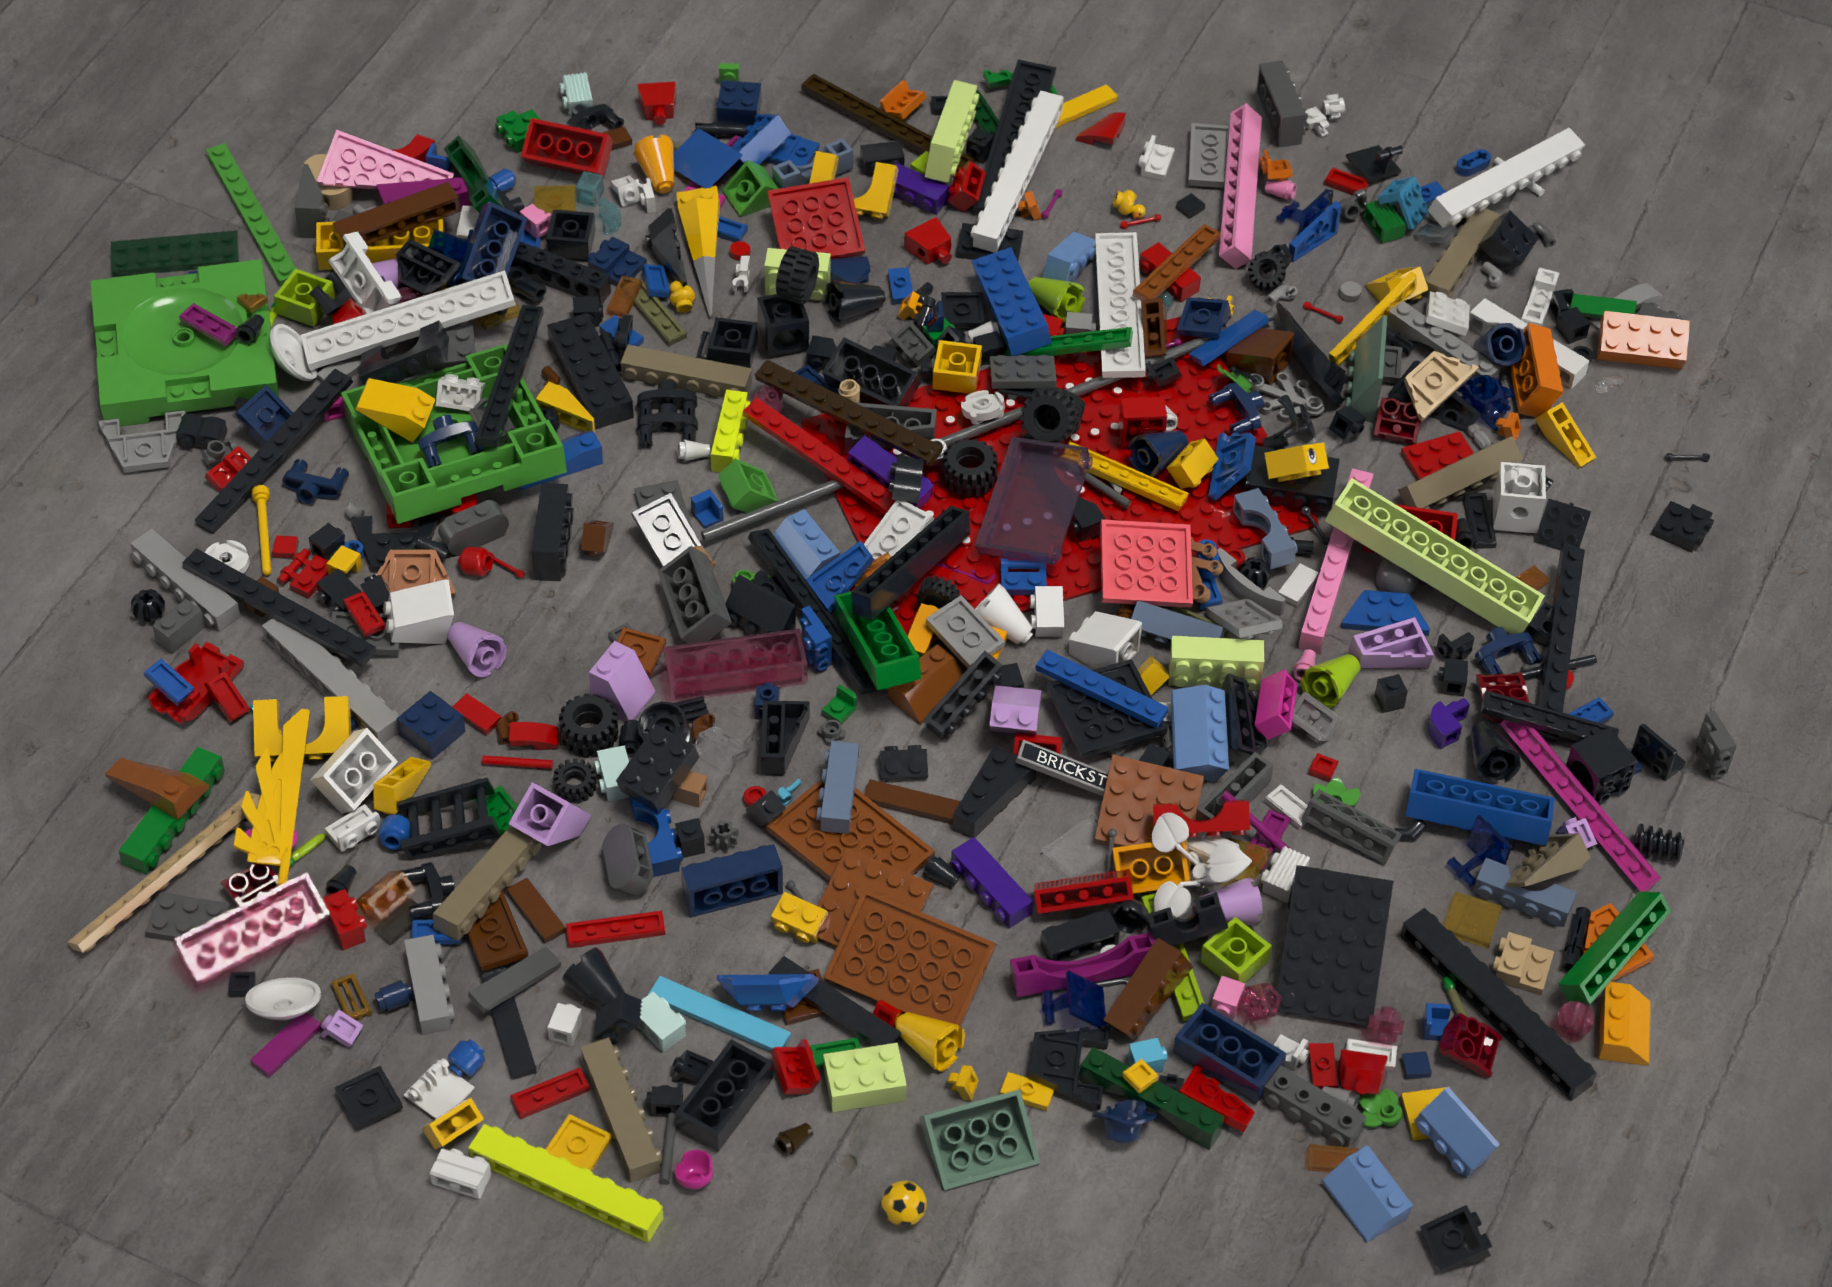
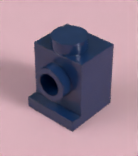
[754,682,780,719]

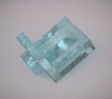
[598,198,622,235]

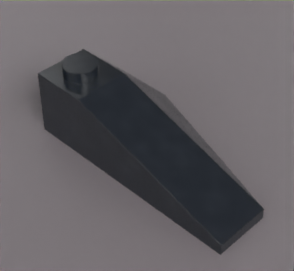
[645,208,687,288]
[1388,361,1482,431]

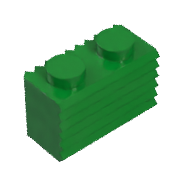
[1363,199,1407,243]

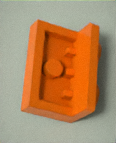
[879,80,927,120]
[1259,150,1293,181]

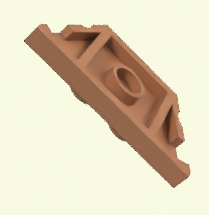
[376,550,456,596]

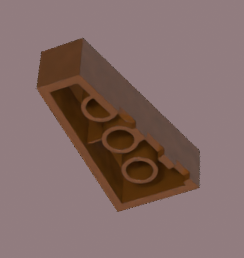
[1103,938,1193,1041]

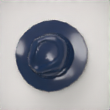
[1092,1100,1157,1143]

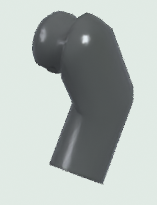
[1529,222,1556,247]

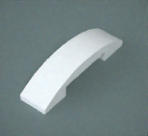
[1521,268,1559,326]

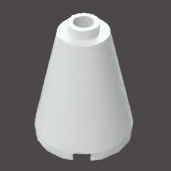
[975,583,1033,644]

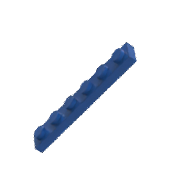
[1036,649,1169,728]

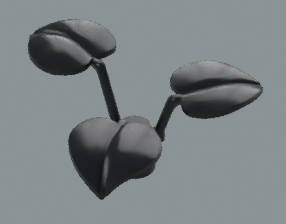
[1263,395,1316,480]

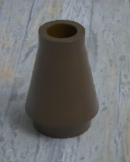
[775,1123,813,1155]

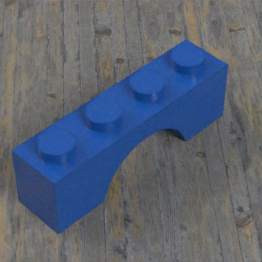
[629,796,683,877]

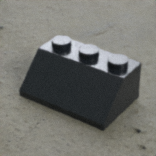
[725,575,796,651]

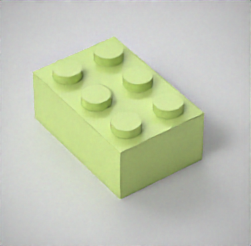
[764,248,830,301]
[823,1043,907,1112]

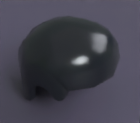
[1111,899,1149,934]

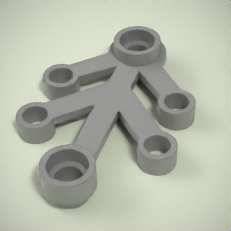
[1247,372,1325,422]

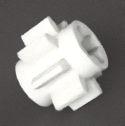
[1322,94,1345,119]

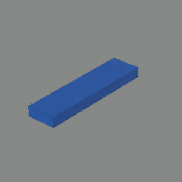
[1189,309,1269,366]

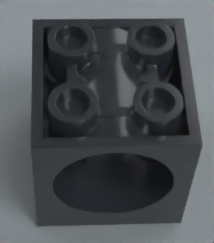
[757,294,809,357]
[1566,728,1637,803]

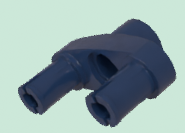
[1208,382,1264,434]
[417,414,484,468]
[282,459,349,504]
[1475,627,1543,675]

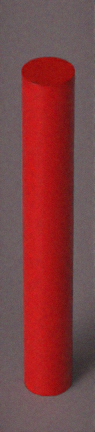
[482,755,553,769]

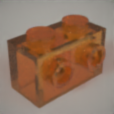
[355,871,416,921]

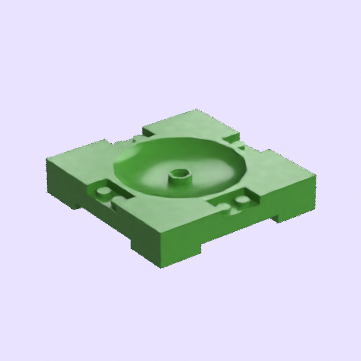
[91,259,280,427]
[341,344,567,524]

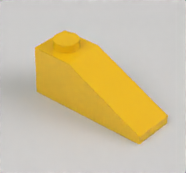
[535,382,595,433]
[1535,402,1596,468]
[373,757,431,815]

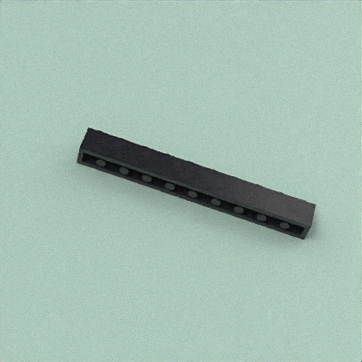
[1400,908,1597,1101]

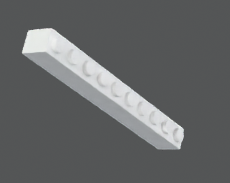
[971,91,1064,253]
[1427,128,1585,228]

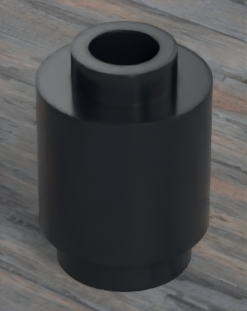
[619,719,643,755]

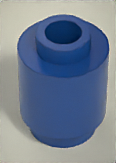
[489,168,516,193]

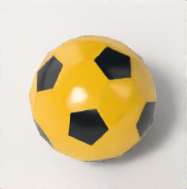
[881,1180,927,1227]

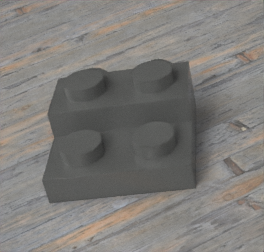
[1697,710,1737,778]

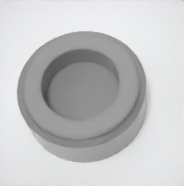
[1340,281,1362,302]

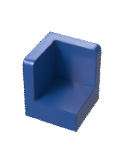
[426,143,453,172]
[691,489,724,529]
[1422,1003,1451,1041]

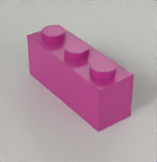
[1255,669,1297,740]

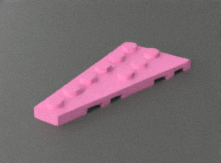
[317,130,454,189]

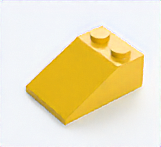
[355,378,436,443]

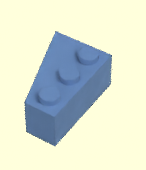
[1043,231,1096,282]

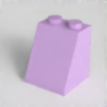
[589,641,656,722]
[990,686,1042,735]
[509,782,591,846]

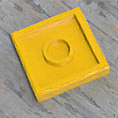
[545,1114,613,1172]

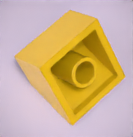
[1365,266,1429,302]

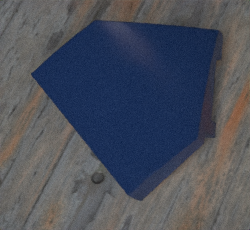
[830,256,870,283]

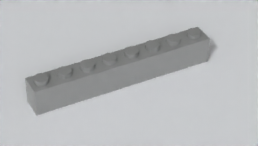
[262,618,400,745]

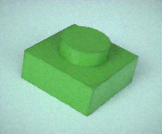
[719,63,739,84]

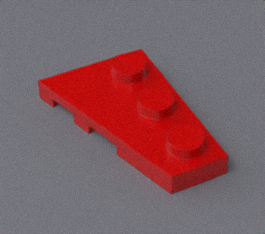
[1179,1064,1255,1133]

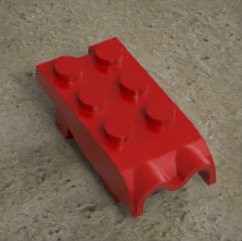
[148,641,244,724]

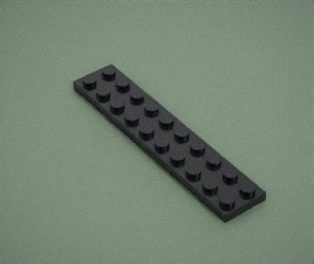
[973,59,1057,220]

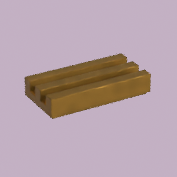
[331,973,372,1020]

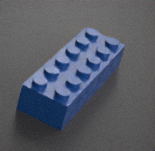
[972,247,1052,356]
[1405,769,1555,846]

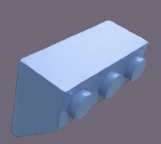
[773,509,840,579]
[1414,1087,1500,1178]
[1322,1145,1413,1242]

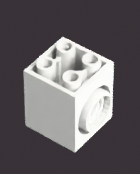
[1493,462,1546,534]

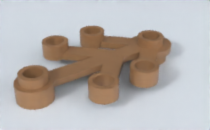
[1191,537,1223,603]

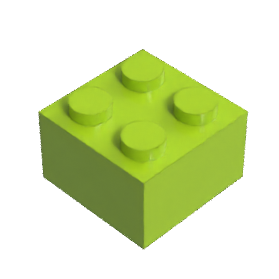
[274,269,335,327]
[1200,917,1272,983]

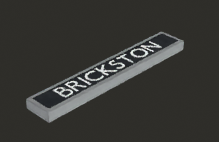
[1015,740,1108,796]

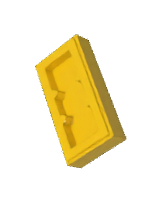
[1000,1072,1055,1111]

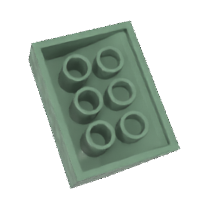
[1346,315,1387,422]
[919,1089,1040,1190]

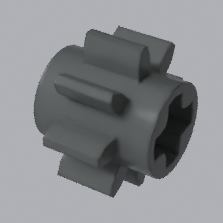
[709,820,739,850]

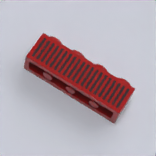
[1034,869,1134,914]

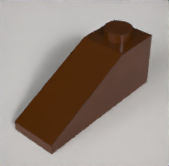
[1141,298,1168,358]

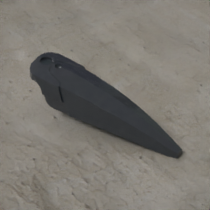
[1276,302,1347,405]

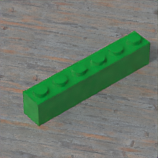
[119,746,225,875]
[1558,891,1671,1004]

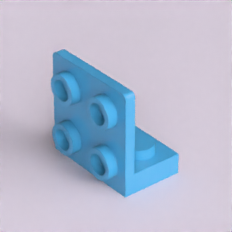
[1378,176,1428,230]

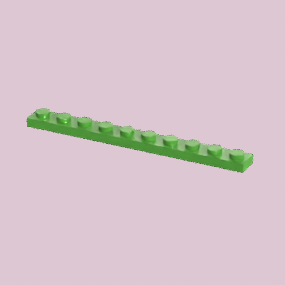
[206,143,296,286]

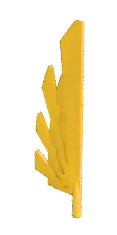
[234,709,310,889]

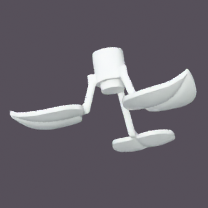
[1152,813,1252,918]

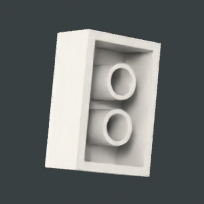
[310,728,398,814]

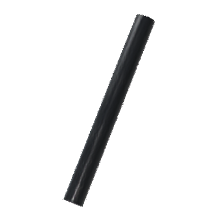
[1511,654,1597,680]

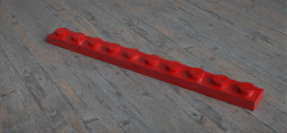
[743,398,910,515]

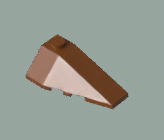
[105,758,209,820]

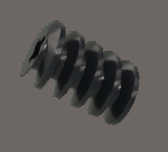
[1633,823,1685,862]

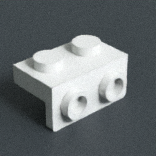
[325,804,381,852]

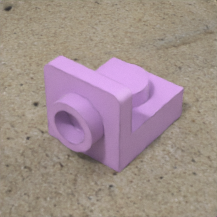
[1557,817,1597,848]
[320,1009,363,1048]

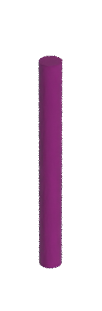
[1220,790,1290,852]

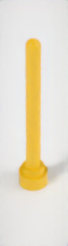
[252,485,271,576]

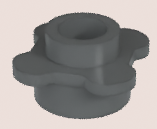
[818,720,846,744]

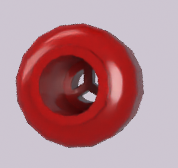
[458,546,493,576]

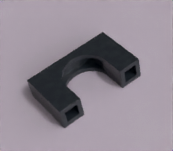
[359,320,449,385]
[1245,445,1340,512]

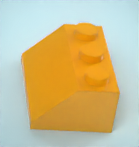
[1113,840,1191,894]
[1599,982,1650,1066]

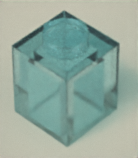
[575,171,604,207]

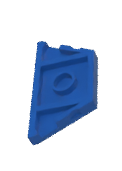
[1209,433,1256,501]
[1341,590,1430,636]

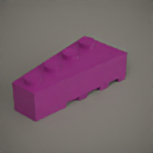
[376,177,470,211]

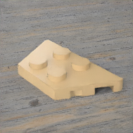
[1404,351,1479,422]

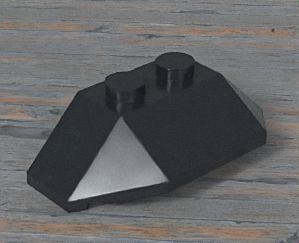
[396,239,461,296]
[1221,673,1267,755]

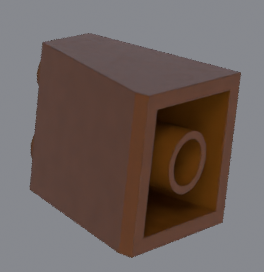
[1224,328,1295,386]

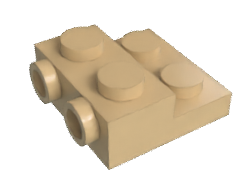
[1492,932,1554,995]

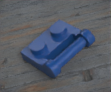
[1001,558,1047,595]

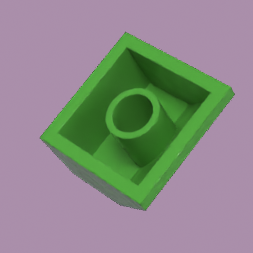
[722,160,779,217]
[718,459,779,513]

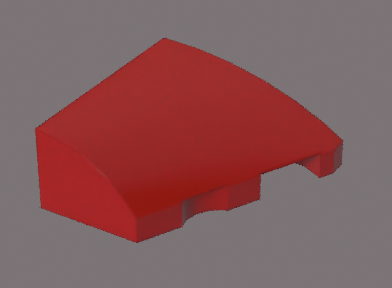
[1076,112,1126,145]

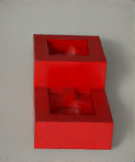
[204,446,251,493]
[509,722,559,750]

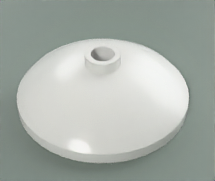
[270,324,318,381]
[245,978,321,1020]

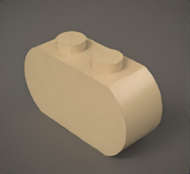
[303,154,353,210]

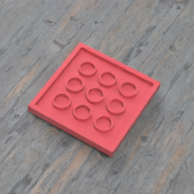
[1100,520,1193,608]

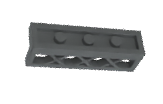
[1302,789,1402,864]

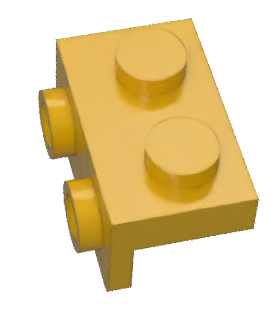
[771,892,828,943]

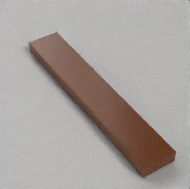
[1132,224,1221,300]

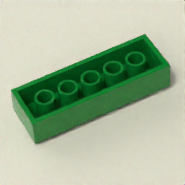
[834,591,922,690]

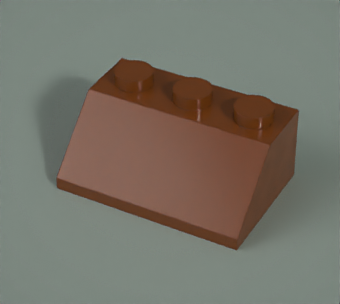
[888,644,963,725]

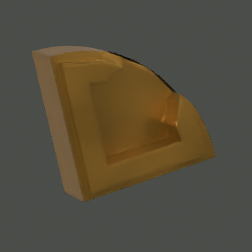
[237,293,268,313]

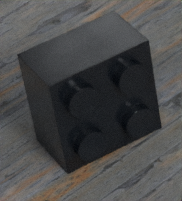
[547,209,596,260]
[1478,210,1539,273]
[708,317,758,368]

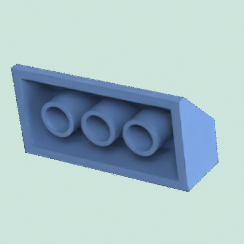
[1170,685,1229,782]

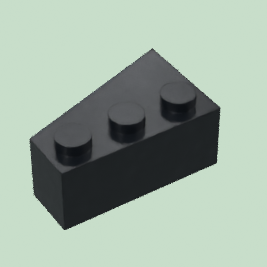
[761,701,810,774]

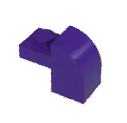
[1428,698,1470,749]

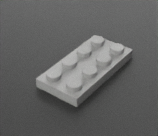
[1188,123,1230,188]
[1206,598,1283,639]

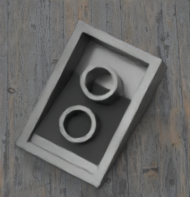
[295,164,330,238]

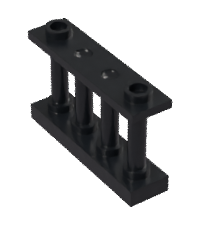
[397,777,500,861]

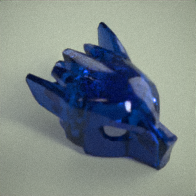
[1456,375,1515,431]

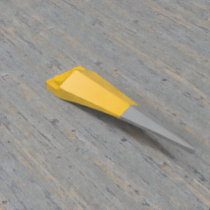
[676,186,720,319]

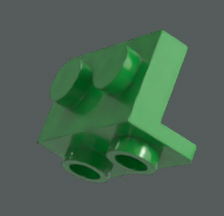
[474,785,518,835]

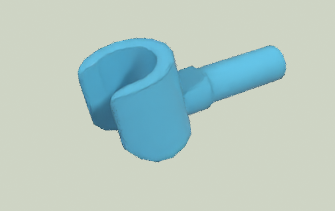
[777,779,802,806]

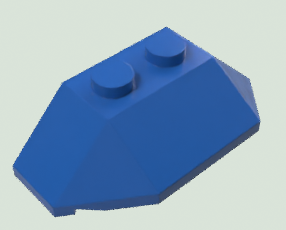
[717,974,818,1012]

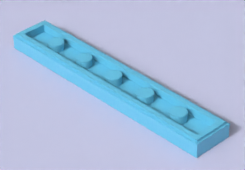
[648,976,791,1052]

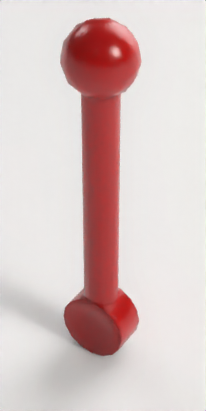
[1120,214,1161,229]
[1303,302,1344,323]
[489,552,525,577]

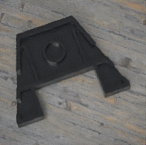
[352,513,440,573]
[1028,1025,1110,1110]

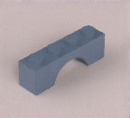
[772,138,853,189]
[1233,488,1298,570]
[1473,858,1577,927]

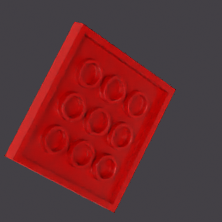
[767,177,865,260]

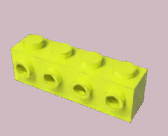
[711,390,751,472]

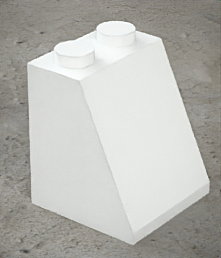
[383,580,454,644]
[1068,611,1142,669]

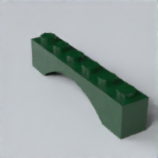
[444,135,505,213]
[1079,1047,1224,1150]

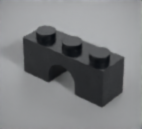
[1147,892,1229,947]

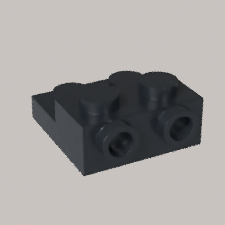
[1651,501,1714,553]
[1420,1205,1493,1274]

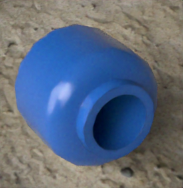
[378,814,410,850]
[447,1039,485,1077]

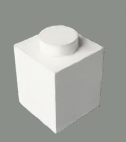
[548,1003,582,1046]

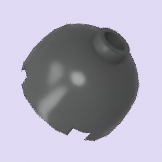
[1375,558,1420,594]

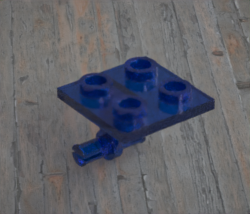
[1276,189,1330,236]
[428,229,474,264]
[1447,815,1512,887]
[1041,970,1107,1029]

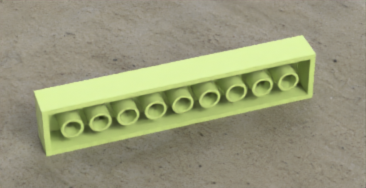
[1325,478,1545,634]

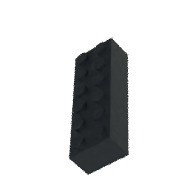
[547,313,634,430]

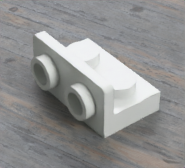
[1138,135,1175,181]
[436,374,485,411]

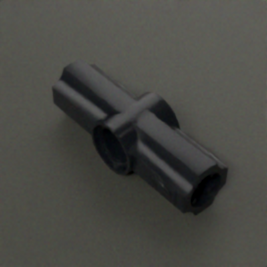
[507,267,547,302]

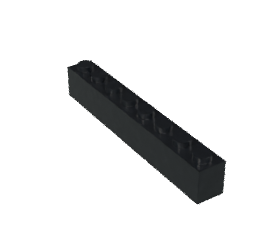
[851,506,970,621]

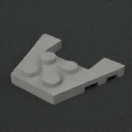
[99,410,186,473]

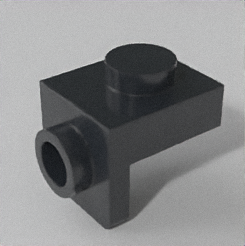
[1146,357,1182,388]
[1436,632,1475,659]

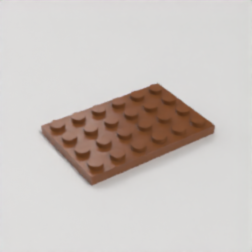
[766,779,935,881]
[824,888,997,1027]

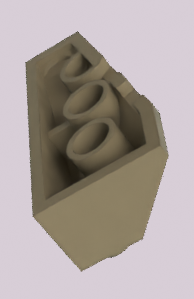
[1507,833,1591,887]

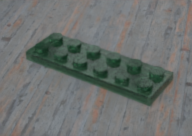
[111,230,239,277]

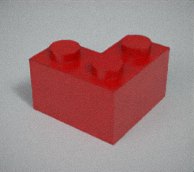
[1118,397,1167,447]

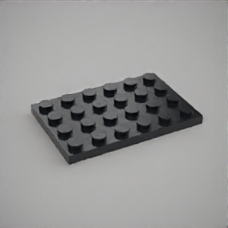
[1274,865,1394,1027]

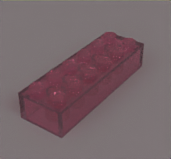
[663,629,808,700]
[173,872,330,988]

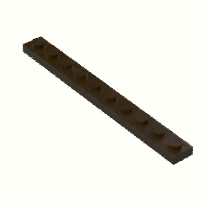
[801,73,975,168]
[754,360,943,467]

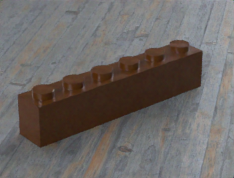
[332,182,460,251]

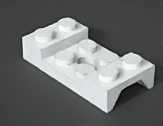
[329,232,402,314]

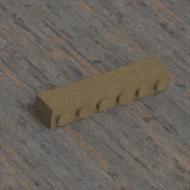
[1423,208,1500,298]
[621,345,752,397]
[1398,436,1524,509]
[433,826,541,941]
[581,1038,662,1182]

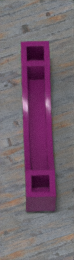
[1010,932,1155,997]

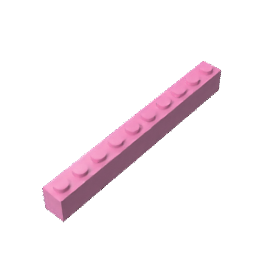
[1219,103,1262,269]
[1298,468,1373,654]

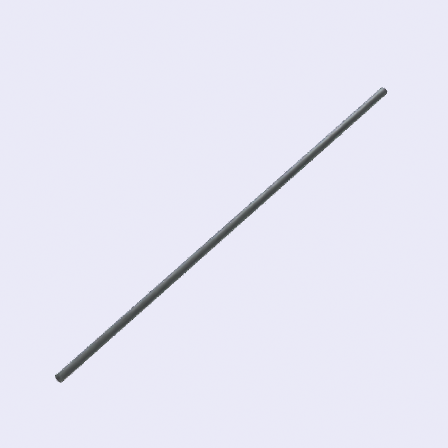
[701,310,1275,541]

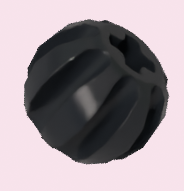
[1238,557,1271,589]
[131,589,165,623]

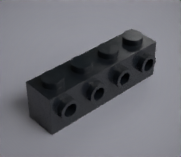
[924,651,1003,740]

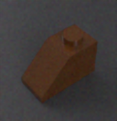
[581,520,614,556]

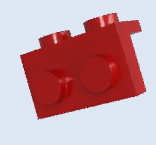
[770,1039,820,1094]

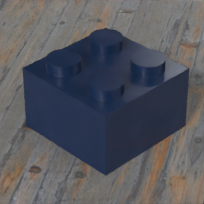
[717,80,762,125]
[397,691,466,760]

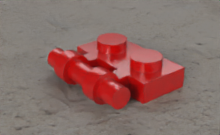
[277,548,329,599]

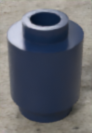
[374,980,413,1012]

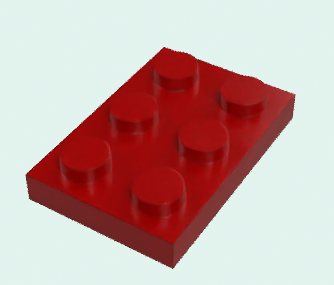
[1401,431,1474,480]

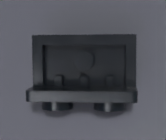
[879,745,928,779]

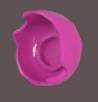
[675,1149,714,1189]

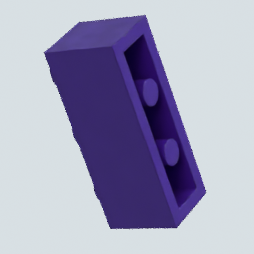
[893,163,949,215]

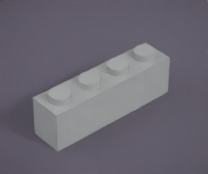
[404,935,455,1035]

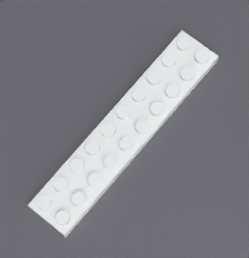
[1095,232,1145,378]
[301,271,516,370]

